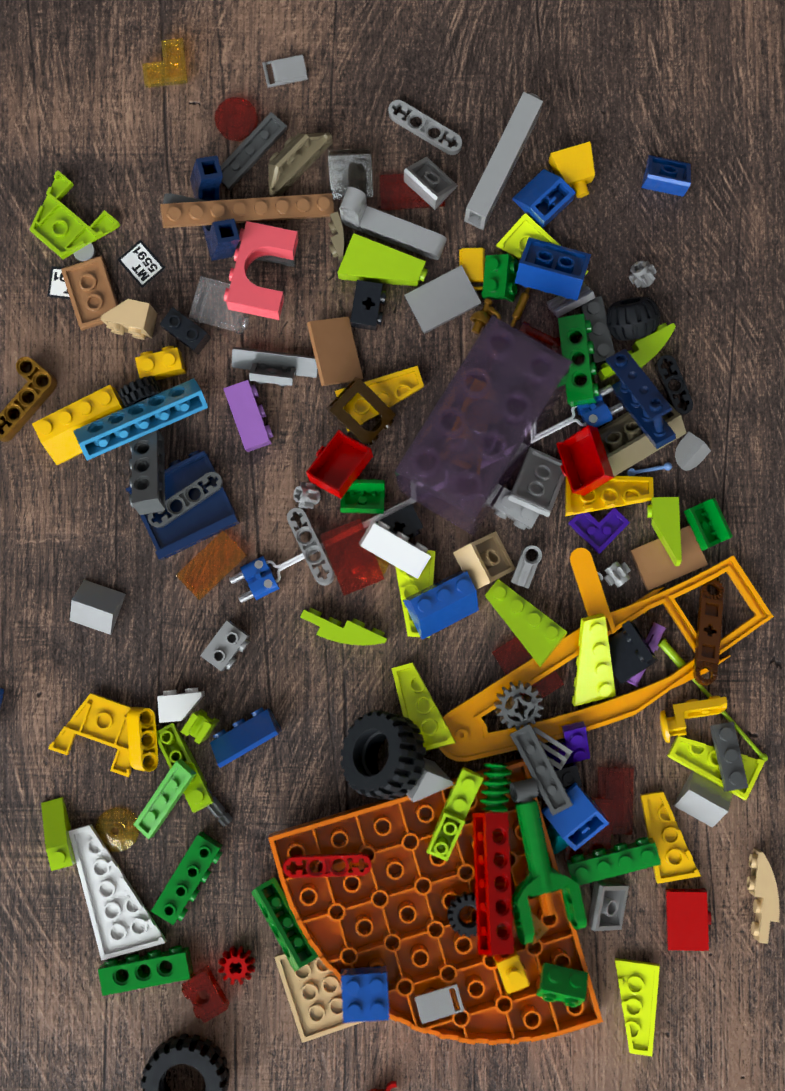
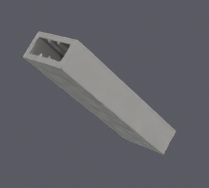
[464,92,543,230]

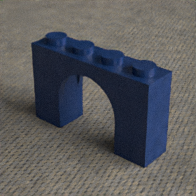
[190,155,240,261]

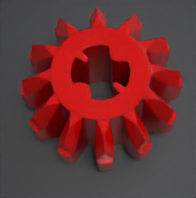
[218,946,256,985]

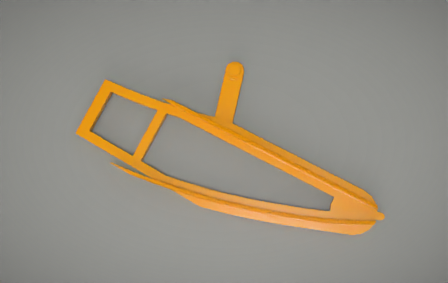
[439,548,774,762]

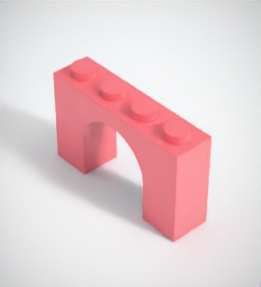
[224,221,299,320]

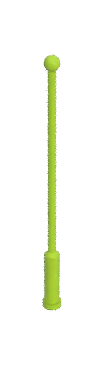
[657,638,768,762]

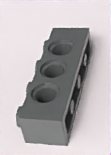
[129,430,165,515]

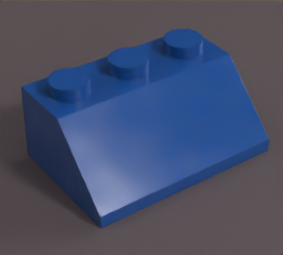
[515,237,591,301]
[403,571,479,640]
[210,707,282,768]

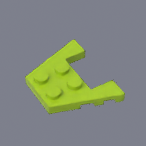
[29,170,120,259]

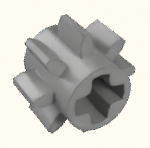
[628,261,657,288]
[293,482,321,509]
[604,561,631,588]

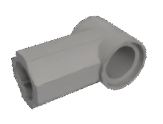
[511,545,542,589]

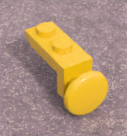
[660,696,727,743]

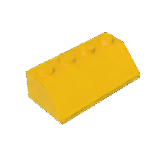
[32,385,125,465]

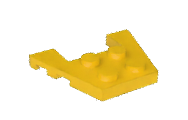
[48,693,133,777]

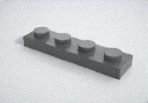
[220,112,288,191]
[510,724,573,815]

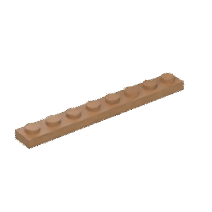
[160,193,335,228]

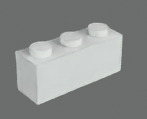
[359,520,431,579]

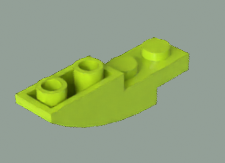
[598,323,676,381]
[300,607,387,645]
[157,723,214,813]
[426,767,483,861]

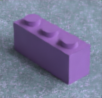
[223,380,273,452]

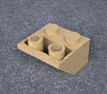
[101,299,158,340]

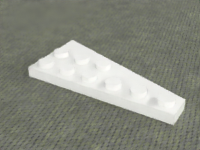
[68,824,167,961]

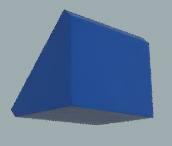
[641,155,691,197]

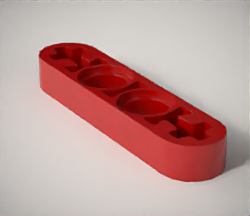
[283,853,372,878]

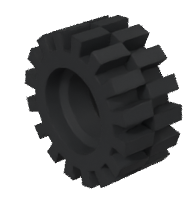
[118,376,161,408]
[447,892,477,937]

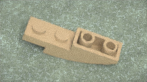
[747,848,780,944]

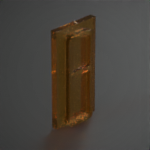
[176,531,247,600]

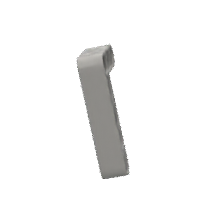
[339,187,447,260]

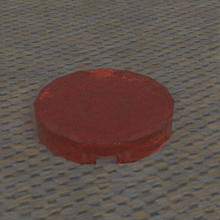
[215,97,258,141]

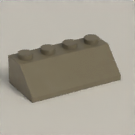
[598,405,686,476]

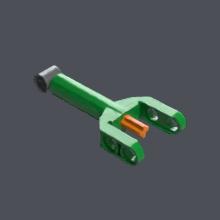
[509,778,587,945]

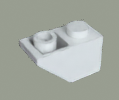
[157,688,205,723]

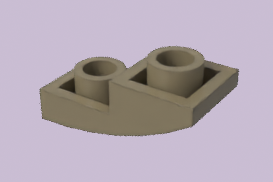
[328,211,345,262]

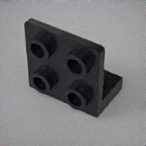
[608,621,658,683]

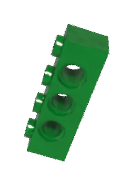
[558,313,600,407]
[251,877,319,972]
[98,945,194,996]

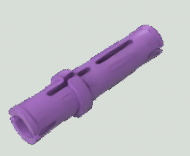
[626,622,667,687]

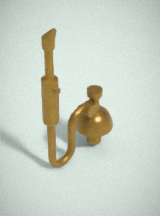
[470,287,531,346]

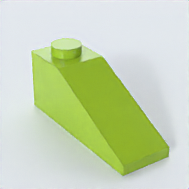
[647,497,682,566]
[41,797,76,871]

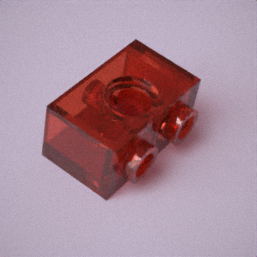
[181,965,230,1023]

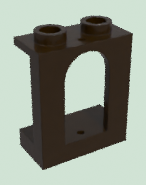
[326,377,396,446]

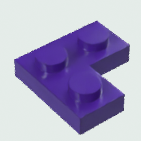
[567,508,630,554]
[544,721,590,767]

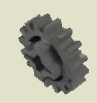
[494,681,543,730]

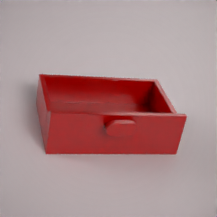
[556,425,614,496]
[306,430,373,499]
[665,888,711,951]

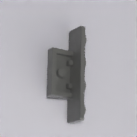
[232,347,318,386]

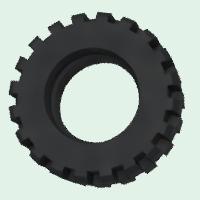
[340,710,426,800]
[140,1034,230,1091]

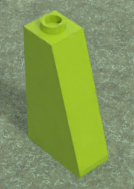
[337,233,428,287]

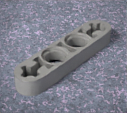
[388,100,462,155]
[287,508,335,586]

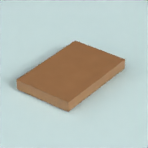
[61,256,118,331]
[307,317,363,386]
[630,525,708,591]

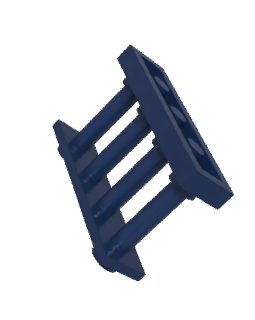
[606,349,676,449]

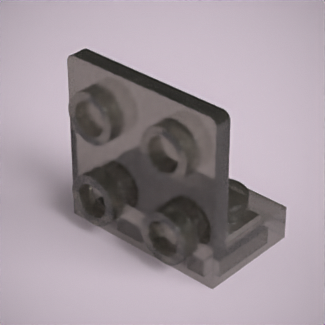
[328,148,373,199]

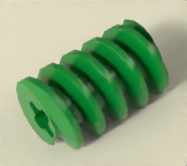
[480,763,512,812]

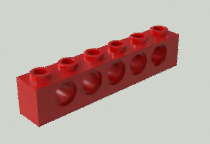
[472,812,515,956]

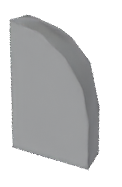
[675,432,711,471]

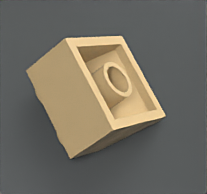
[453,531,515,590]

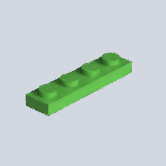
[133,759,196,840]

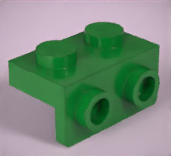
[482,254,519,302]
[340,479,385,514]
[684,498,732,551]
[536,962,588,1007]

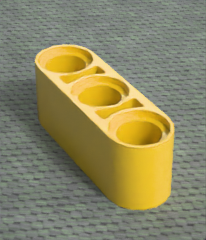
[127,707,158,772]

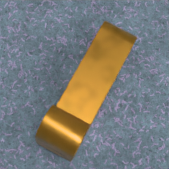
[0,357,57,442]

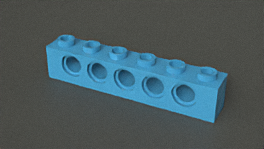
[73,378,208,460]

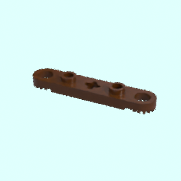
[693,579,724,686]

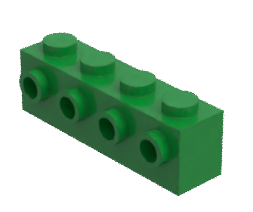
[151,831,223,925]
[567,837,661,886]

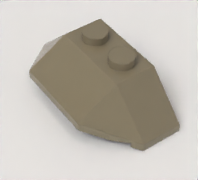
[268,132,333,197]

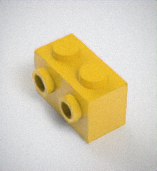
[135,346,186,380]

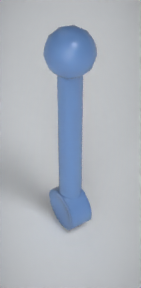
[627,462,672,476]

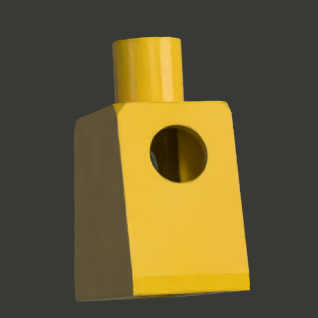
[548,141,595,198]
[493,948,529,994]

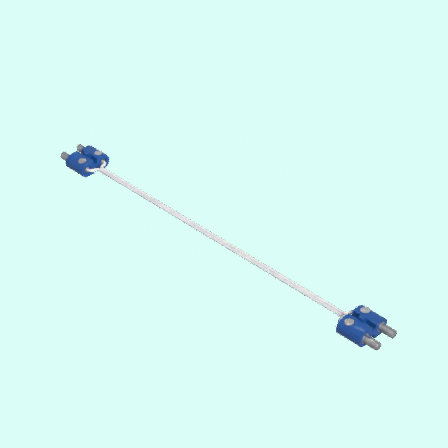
[229,385,624,603]

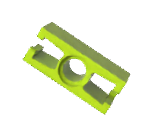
[181,709,219,744]

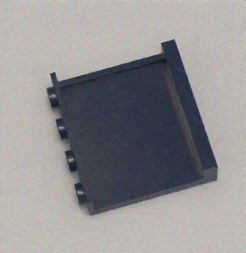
[126,450,240,560]

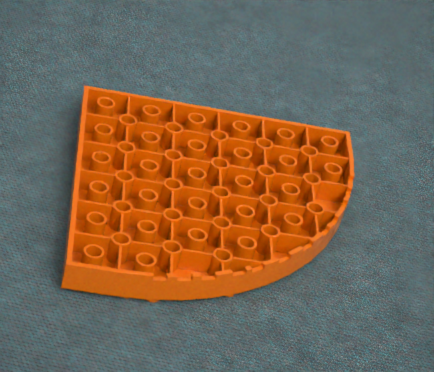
[268,758,603,1045]

